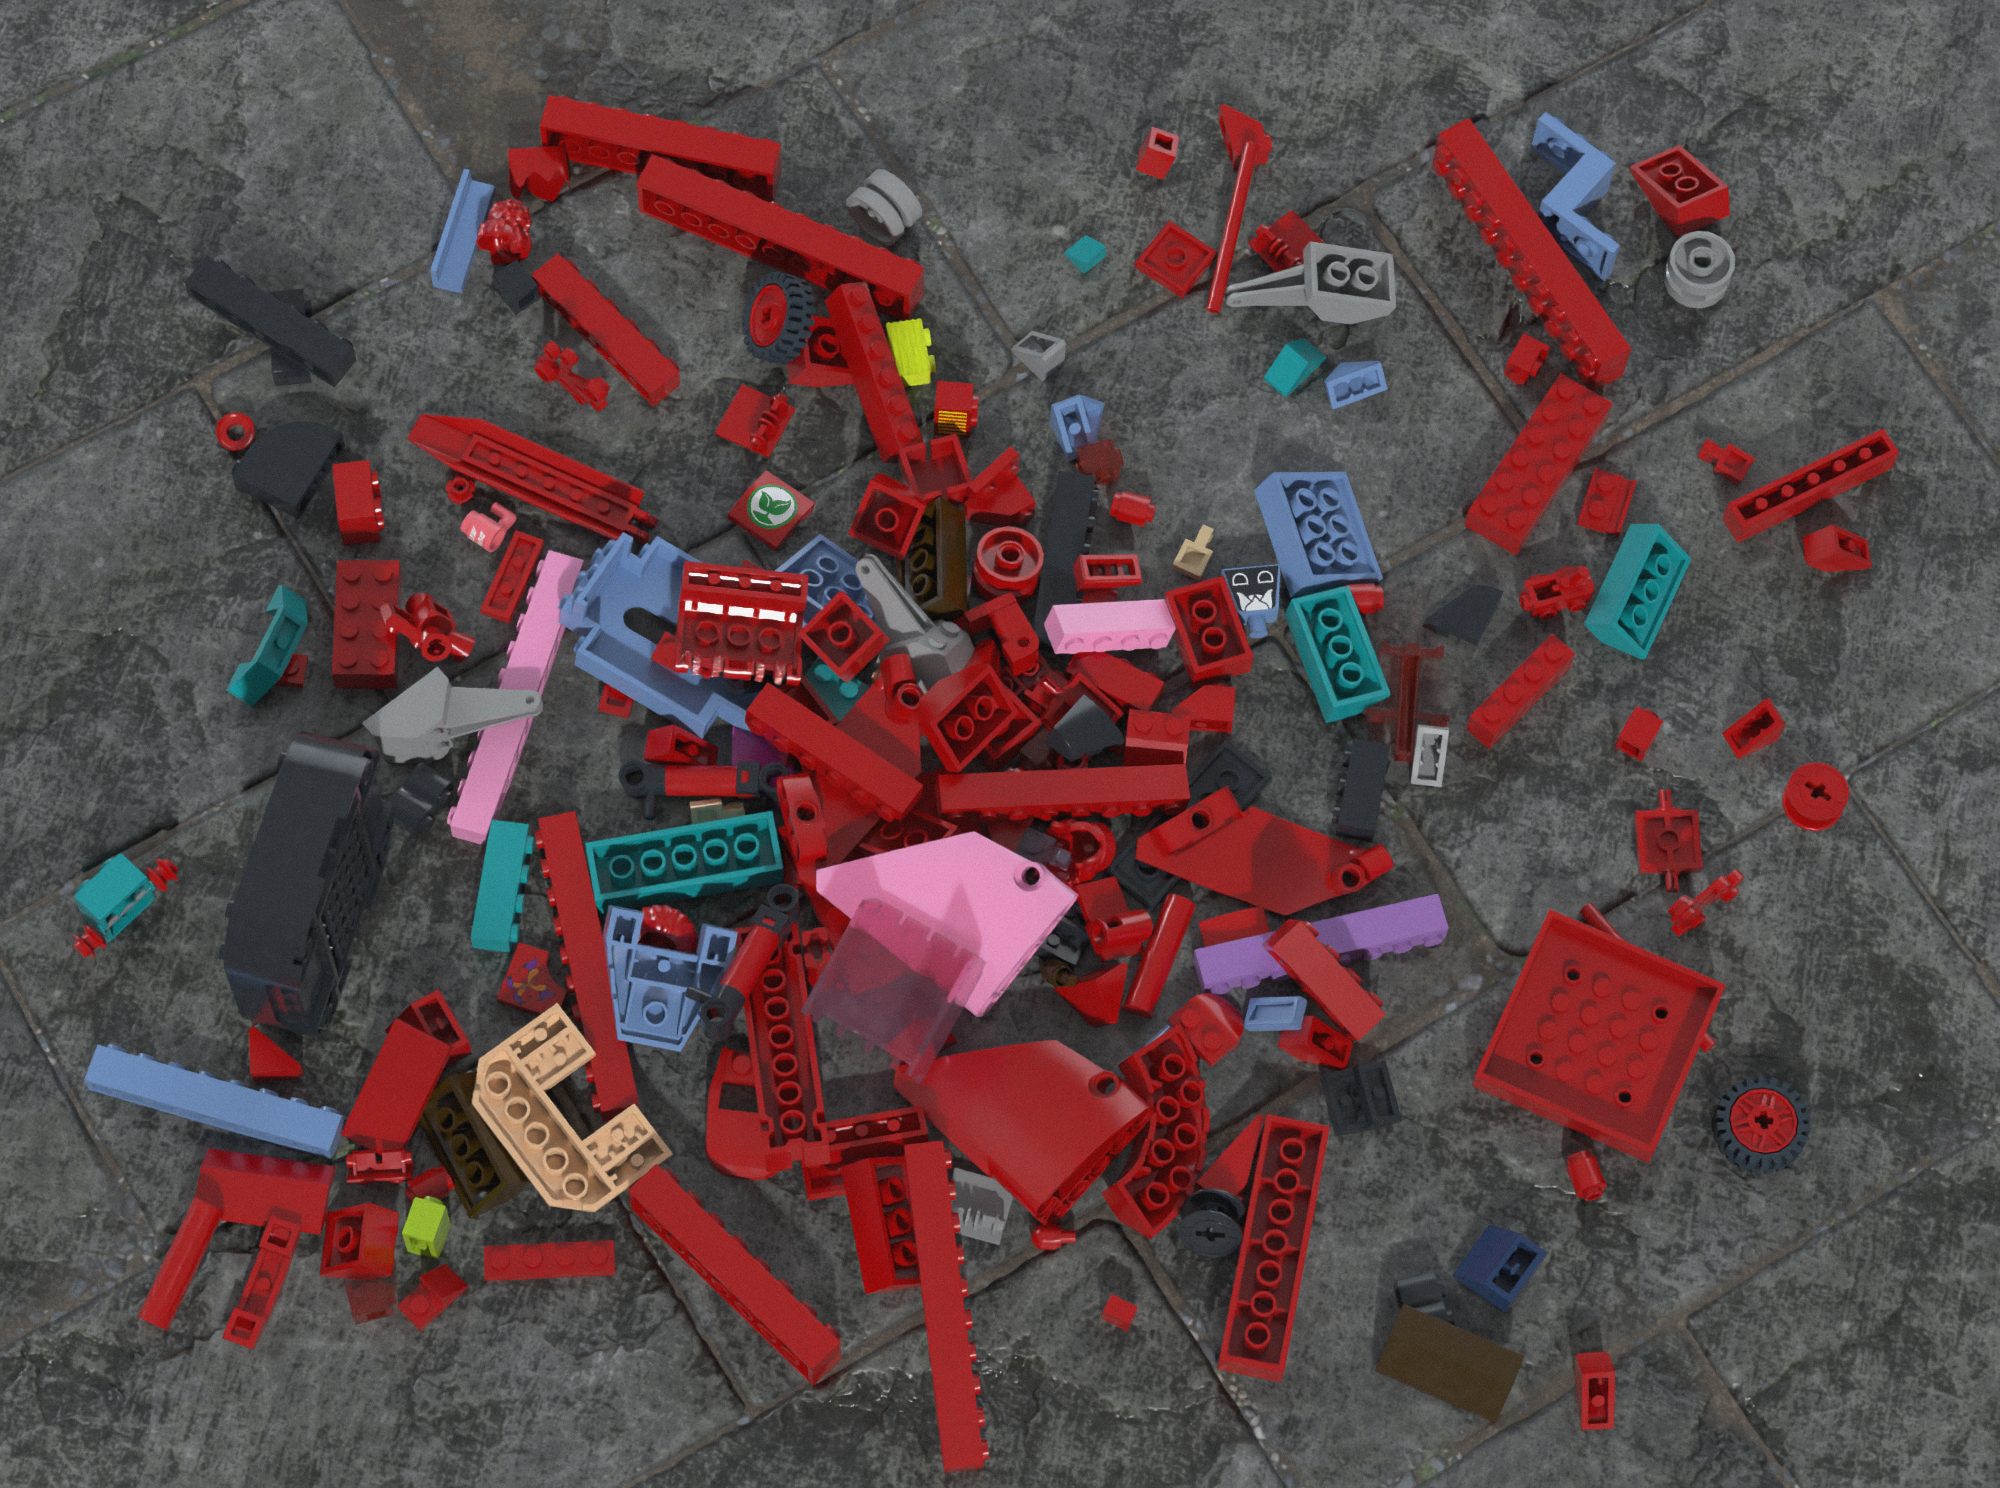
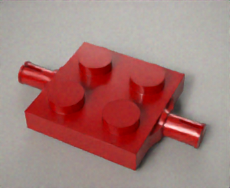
[1039,672,1125,759]
[1634,789,1703,893]

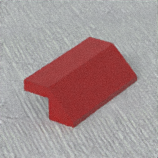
[800,1105,929,1201]
[195,1148,336,1235]

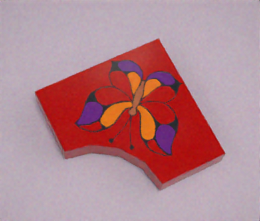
[497,942,568,1016]

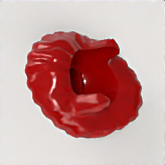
[638,905,698,954]

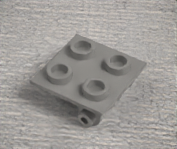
[951,1168,1013,1245]

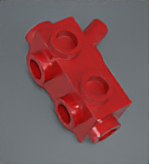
[1519,566,1594,620]

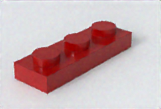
[480,531,545,624]

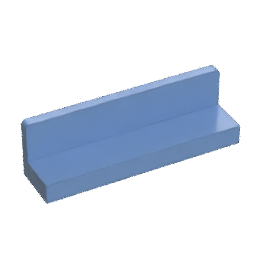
[431,168,496,294]

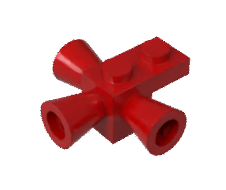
[380,593,475,663]

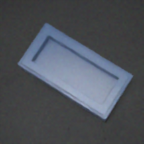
[1244,996,1307,1031]

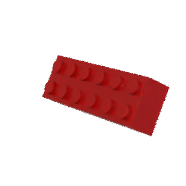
[1464,373,1613,556]

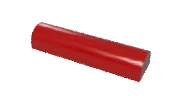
[1122,894,1196,1020]
[137,1197,225,1330]

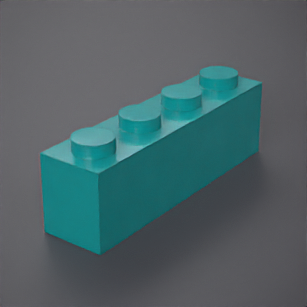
[471,820,535,953]

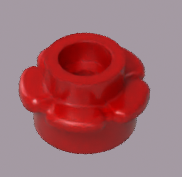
[445,475,476,504]

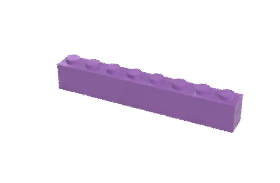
[1193,894,1449,996]

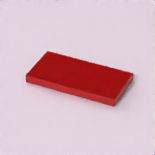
[341,1018,454,1156]

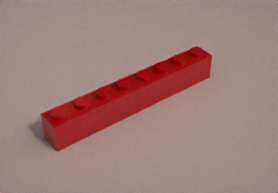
[934,764,1190,825]

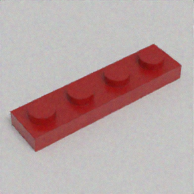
[484,1240,615,1281]

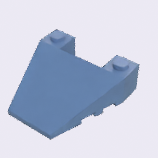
[602,905,738,1052]

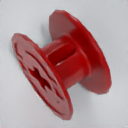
[1782,762,1849,831]

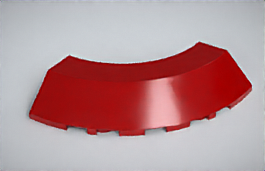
[1101,1024,1210,1239]

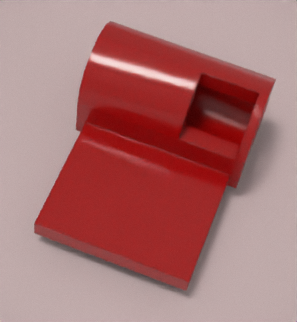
[1073,876,1153,963]

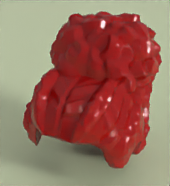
[476,199,532,265]

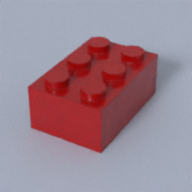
[1164,576,1253,688]

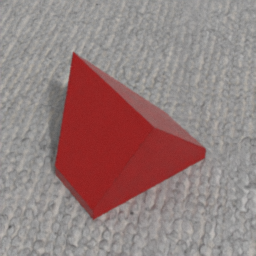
[1053,962,1128,1027]

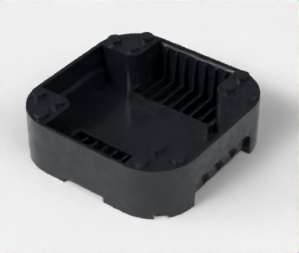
[218,731,394,1038]

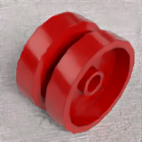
[972,526,1044,605]

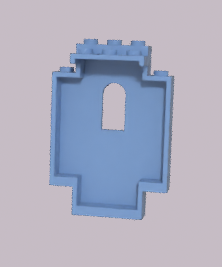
[558,532,778,739]

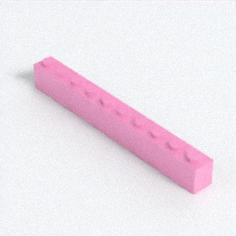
[447,550,585,846]

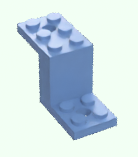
[1531,112,1620,281]

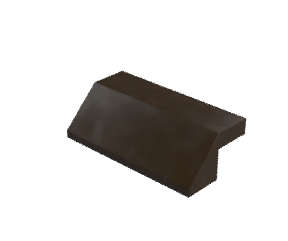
[1375,1304,1525,1423]

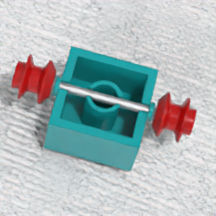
[72,853,179,959]

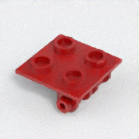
[1248,209,1325,273]
[715,384,796,458]

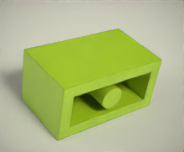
[402,1196,451,1261]

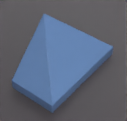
[1324,361,1388,409]

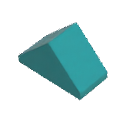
[1264,338,1326,398]

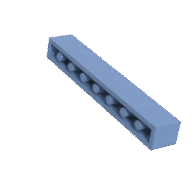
[84,1044,345,1160]

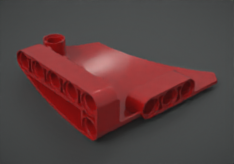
[894,1040,1154,1225]

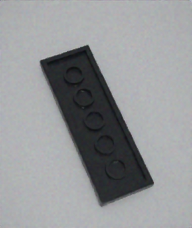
[1104,740,1273,912]

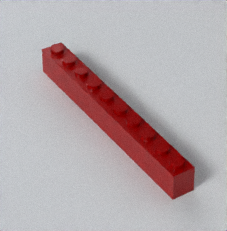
[534,811,640,1122]
[904,1140,989,1473]

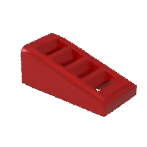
[1073,554,1142,592]

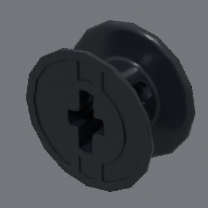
[1178,1188,1247,1258]

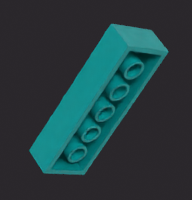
[585,811,784,914]

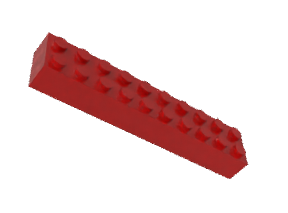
[1432,118,1631,391]
[636,154,924,321]

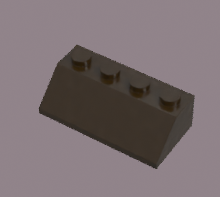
[896,497,968,622]
[419,1071,531,1219]

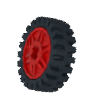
[742,272,816,364]
[1712,1076,1811,1174]

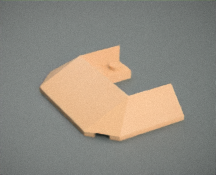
[472,1003,673,1213]

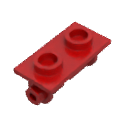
[346,1148,414,1185]

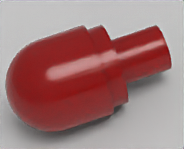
[1030,1224,1076,1250]

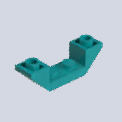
[226,585,308,706]

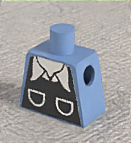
[1221,564,1280,638]

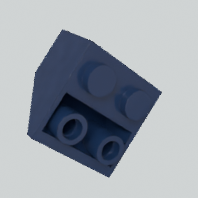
[1453,1224,1547,1313]

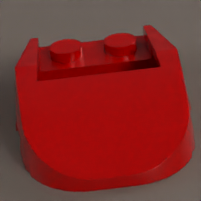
[704,1047,780,1180]

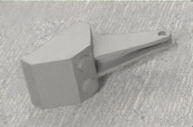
[1226,242,1396,324]
[855,554,974,694]
[362,667,543,765]

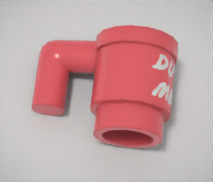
[461,502,517,553]

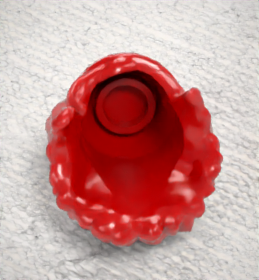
[1029,818,1116,889]

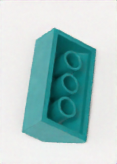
[1584,524,1691,659]
[1284,586,1391,723]

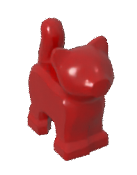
[801,927,833,989]

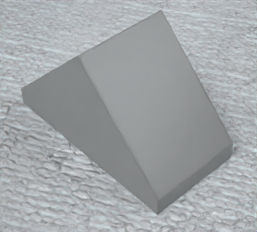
[1011,331,1066,381]
[1410,724,1449,787]

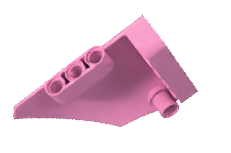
[816,831,1079,1017]

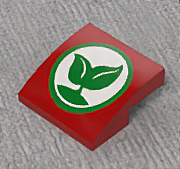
[727,470,815,551]

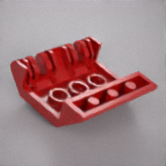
[674,561,808,686]

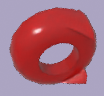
[216,412,255,451]

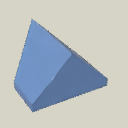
[1050,394,1105,461]

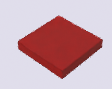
[1134,220,1218,299]

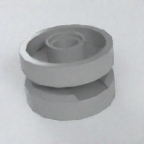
[846,169,922,246]
[1664,231,1735,308]

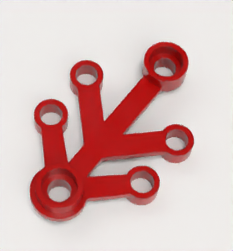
[533,340,610,413]
[1668,869,1745,937]

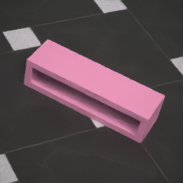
[1044,599,1176,654]

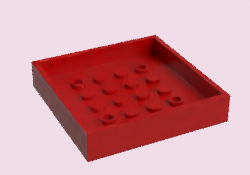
[1472,909,1726,1163]

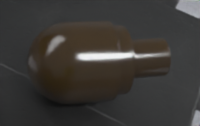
[1040,959,1077,987]

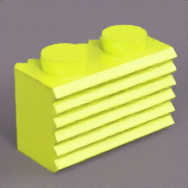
[886,318,936,387]

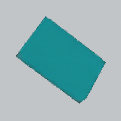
[1064,235,1107,274]

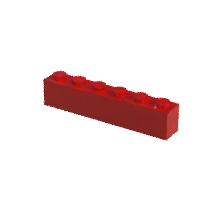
[531,253,680,407]
[825,282,923,464]
[1722,428,1899,543]
[745,682,924,825]

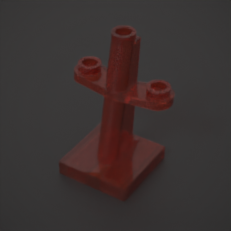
[1363,641,1450,763]

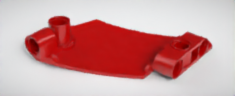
[776,654,925,889]
[1134,786,1394,916]

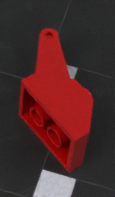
[918,639,1019,773]

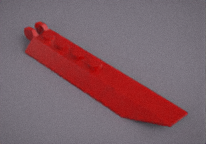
[407,414,659,544]

